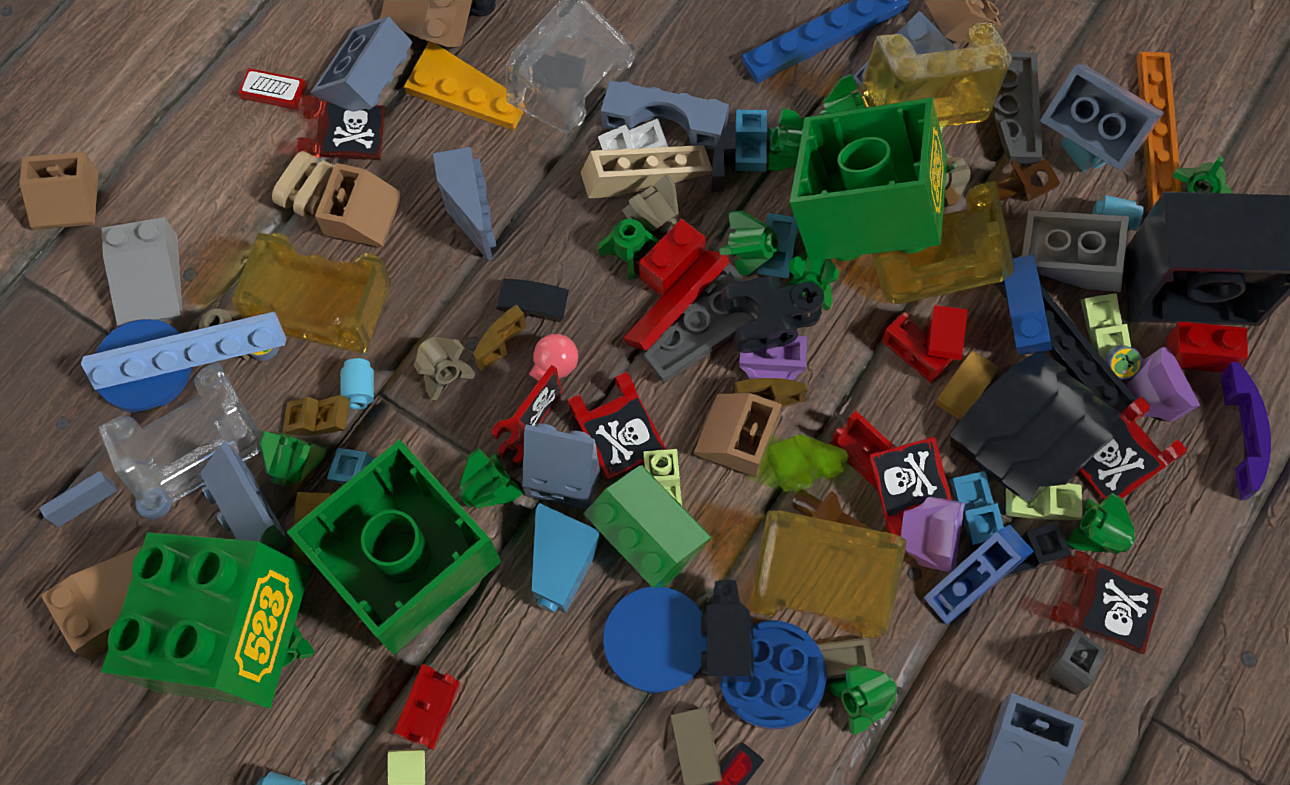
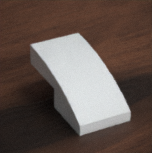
[598,119,668,150]

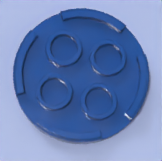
[95,319,192,413]
[603,587,707,694]
[720,620,827,730]

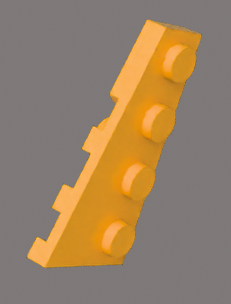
[404,41,527,131]

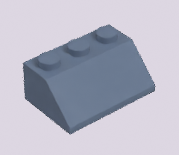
[311,16,412,112]
[1040,64,1164,171]
[200,441,292,552]

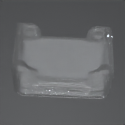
[505,0,636,135]
[98,361,262,510]

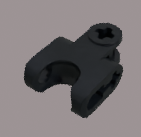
[720,276,824,353]

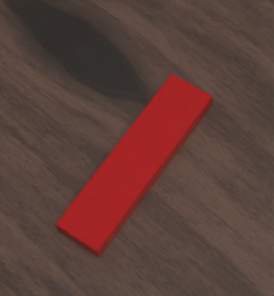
[623,250,730,351]

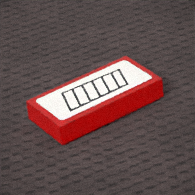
[238,68,306,110]

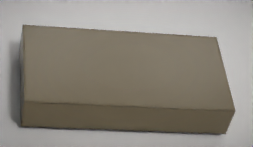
[817,638,874,681]
[671,707,722,785]

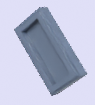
[39,471,118,527]

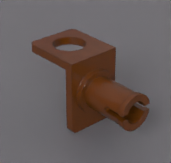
[986,159,1060,205]
[791,489,870,555]

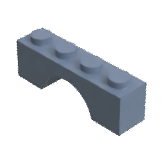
[601,80,729,150]

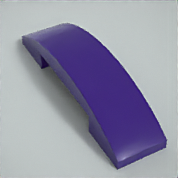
[1220,362,1271,500]

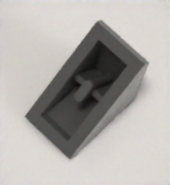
[1046,629,1106,695]

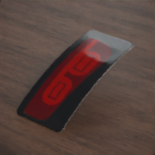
[709,743,764,785]

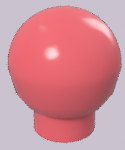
[529,334,578,381]

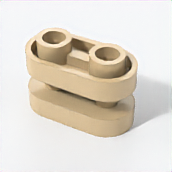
[272,151,335,219]

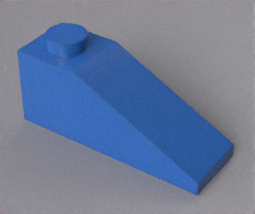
[1001,254,1052,356]
[923,525,1034,625]

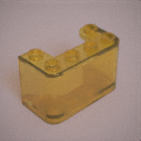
[860,22,1012,127]
[231,232,391,353]

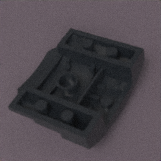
[950,351,1121,505]

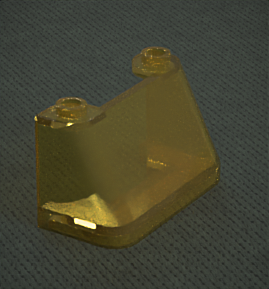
[872,181,1014,304]
[748,511,907,639]

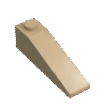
[581,145,712,198]

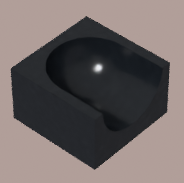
[1124,192,1290,326]

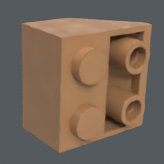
[924,0,1002,43]
[20,152,99,230]
[315,163,402,248]
[694,393,782,477]

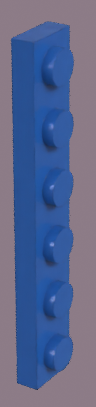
[742,0,910,83]

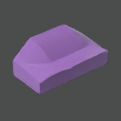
[739,336,807,380]
[1125,347,1200,422]
[899,496,965,572]

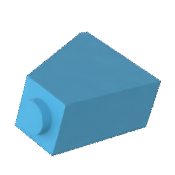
[532,503,602,613]

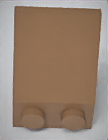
[380,0,472,47]
[41,545,143,660]

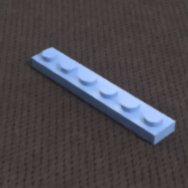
[81,312,286,390]

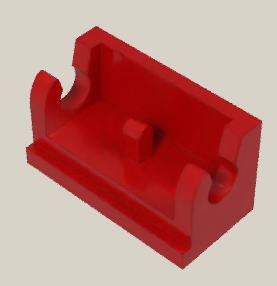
[882,311,955,384]
[829,411,895,491]
[394,664,461,751]

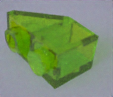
[767,434,848,493]

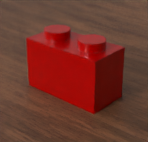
[639,219,706,296]
[1166,321,1248,373]

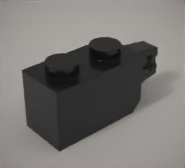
[701,580,754,683]

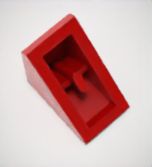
[926,305,968,360]

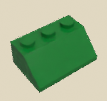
[583,465,713,588]

